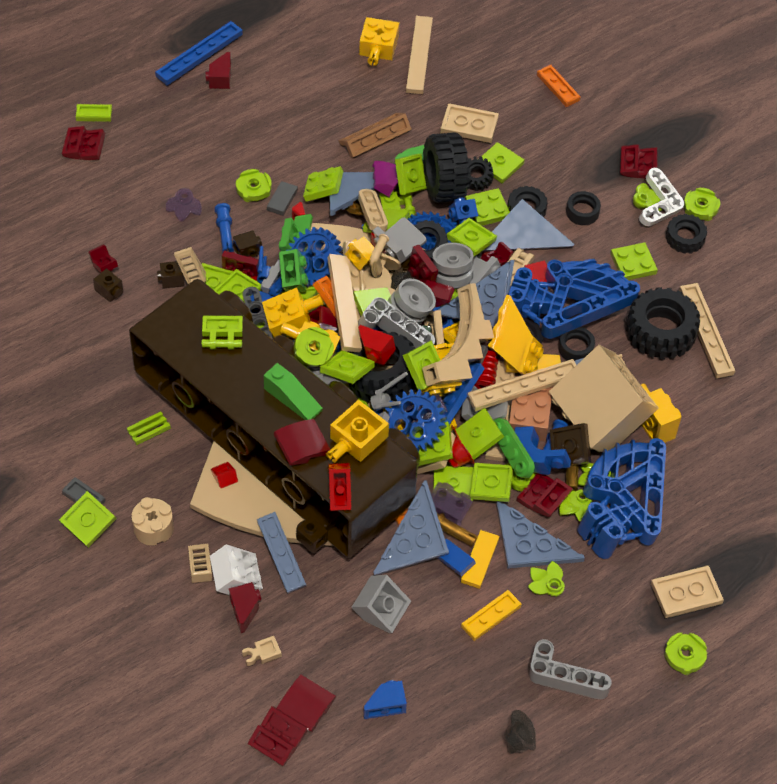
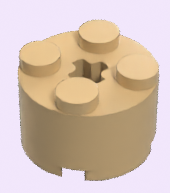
[132,497,174,546]

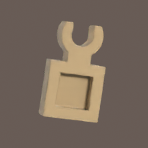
[242,636,282,666]

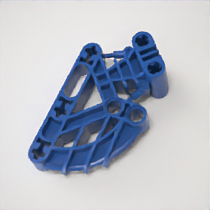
[509,259,640,339]
[577,438,666,559]

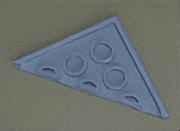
[330,172,375,216]
[481,199,574,252]
[436,260,515,327]
[373,480,449,575]
[496,501,585,569]

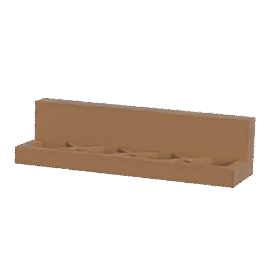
[338,113,411,157]

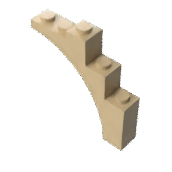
[422,283,494,386]

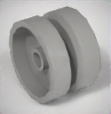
[433,243,474,288]
[388,278,436,325]

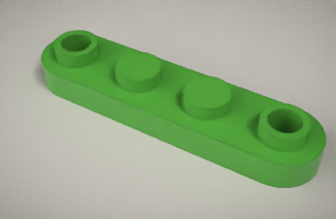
[494,418,535,478]

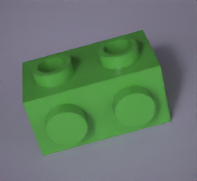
[279,249,308,292]

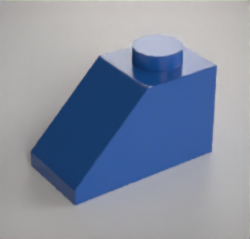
[363,680,407,719]

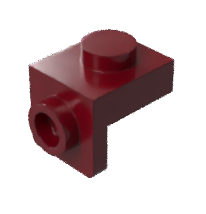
[481,242,513,266]
[89,244,118,273]

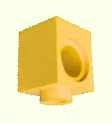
[345,236,374,271]

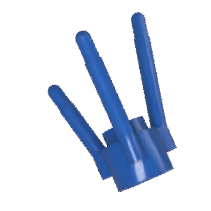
[257,246,271,284]

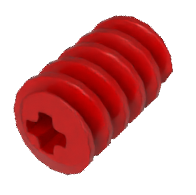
[474,350,498,389]

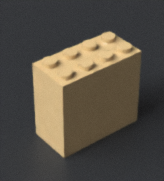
[549,345,659,453]

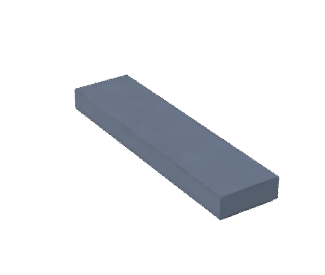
[257,512,307,594]

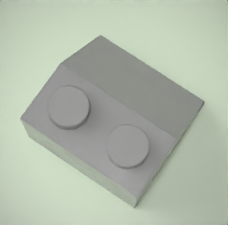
[351,575,411,633]

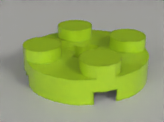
[236,169,272,202]
[684,188,720,221]
[294,327,334,367]
[664,632,707,675]

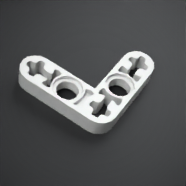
[639,168,684,226]

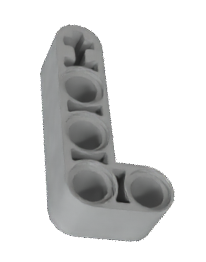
[358,297,435,348]
[529,639,611,699]

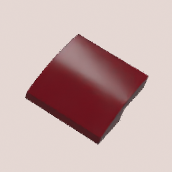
[62,126,105,160]
[620,144,658,179]
[274,419,331,466]
[516,473,573,517]
[277,674,336,732]
[247,706,309,766]

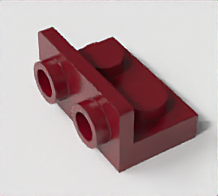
[221,251,259,277]

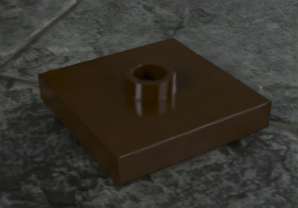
[549,423,591,469]

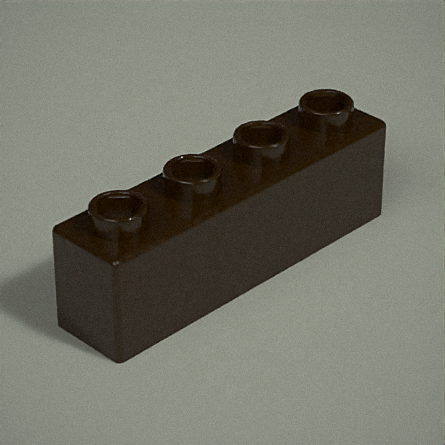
[129,279,420,558]

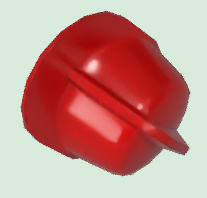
[448,425,475,468]

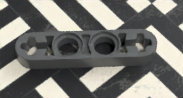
[243,286,273,339]

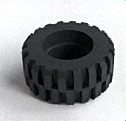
[423,132,470,202]
[626,287,700,360]
[347,331,416,402]

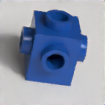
[448,198,478,224]

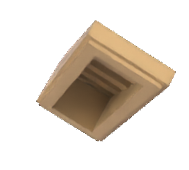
[174,247,206,284]
[188,544,212,583]

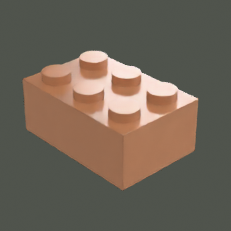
[509,376,553,441]

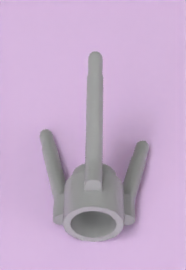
[371,372,408,411]

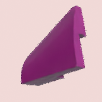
[372,161,398,197]

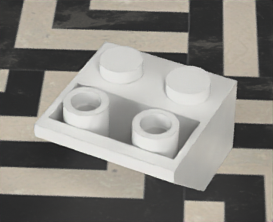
[210,544,263,595]

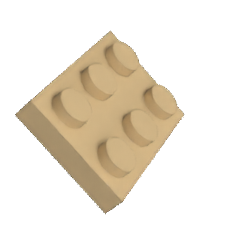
[441,103,499,143]
[651,565,724,618]

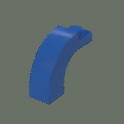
[514,426,571,475]

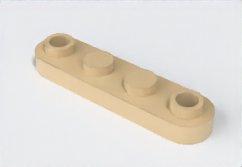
[358,189,388,232]

